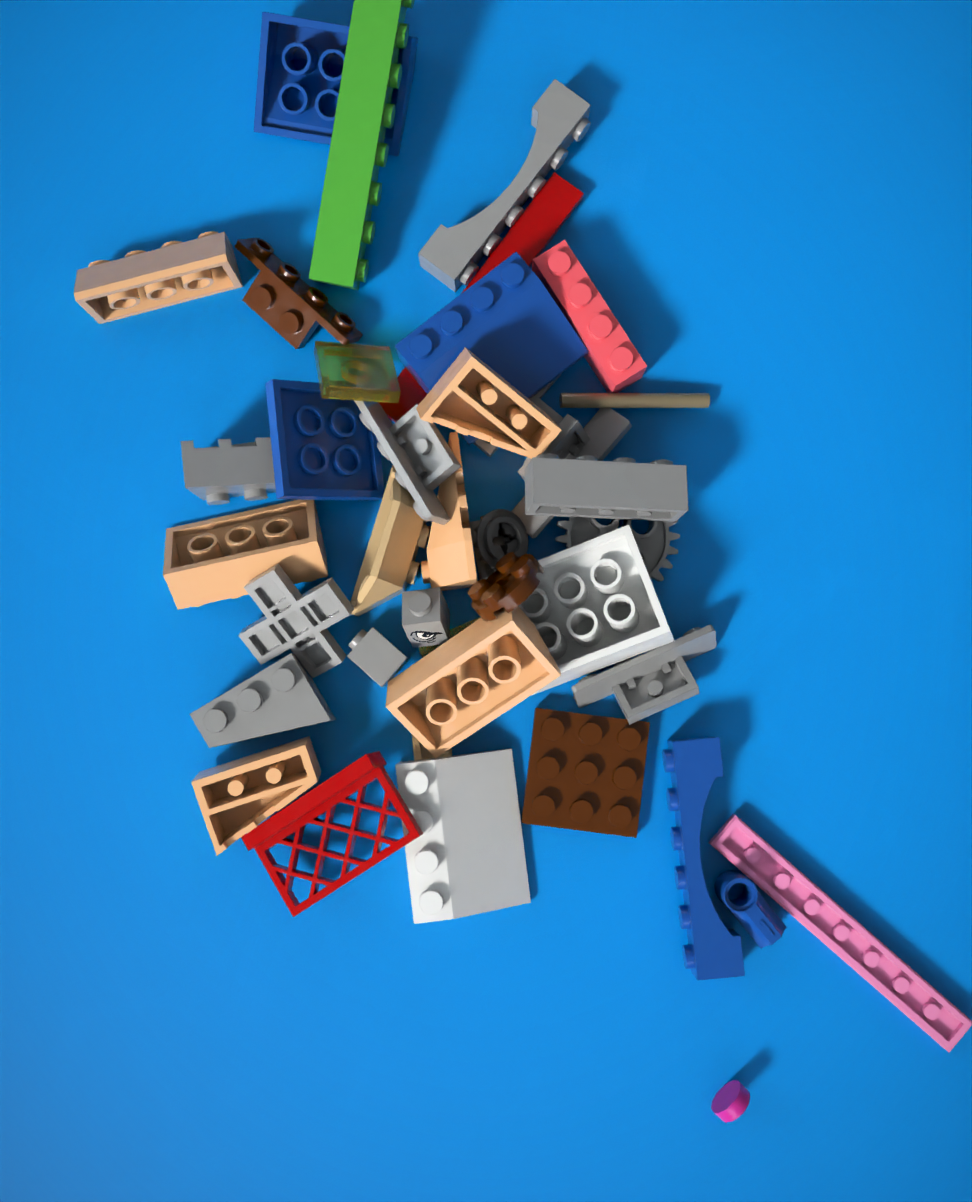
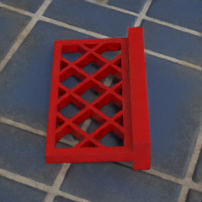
[241,751,423,917]

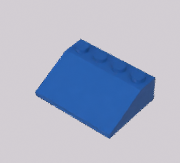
[254,12,418,156]
[394,252,588,446]

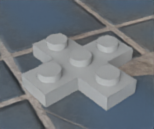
[238,564,354,678]

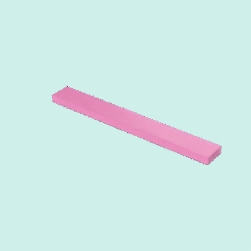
[708,814,972,1053]

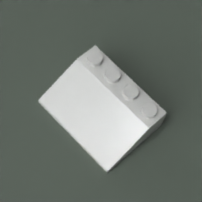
[519,525,675,696]
[395,748,531,924]

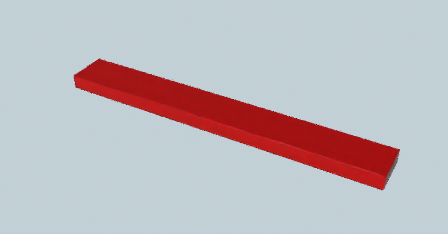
[378,172,584,423]

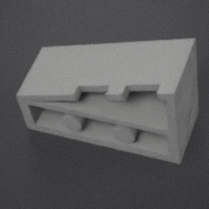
[180,437,276,505]
[190,653,336,748]

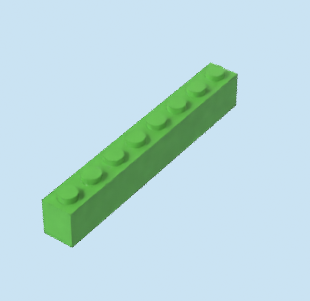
[309,0,415,290]

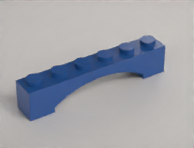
[662,736,745,980]

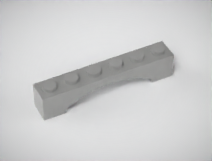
[418,79,591,292]

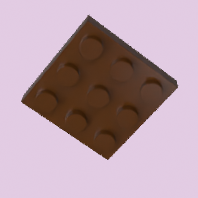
[521,708,650,838]

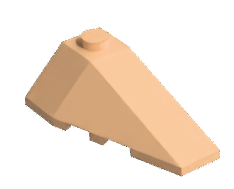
[421,432,477,591]

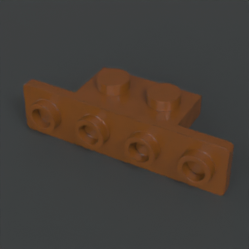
[235,238,363,349]

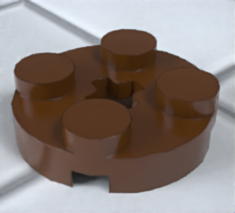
[468,552,544,621]

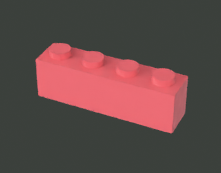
[532,240,647,393]

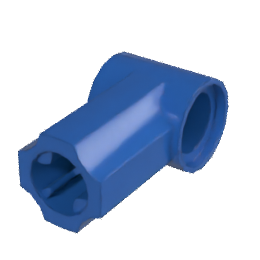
[714,870,787,949]

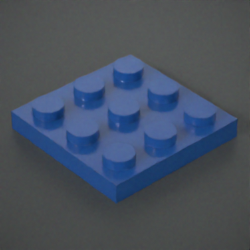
[265,379,385,501]

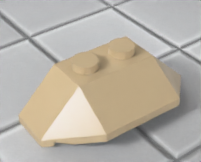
[350,465,431,617]

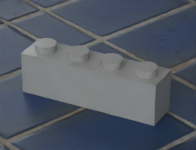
[525,453,688,522]

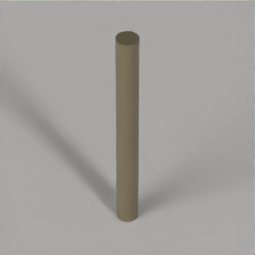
[559,393,710,408]

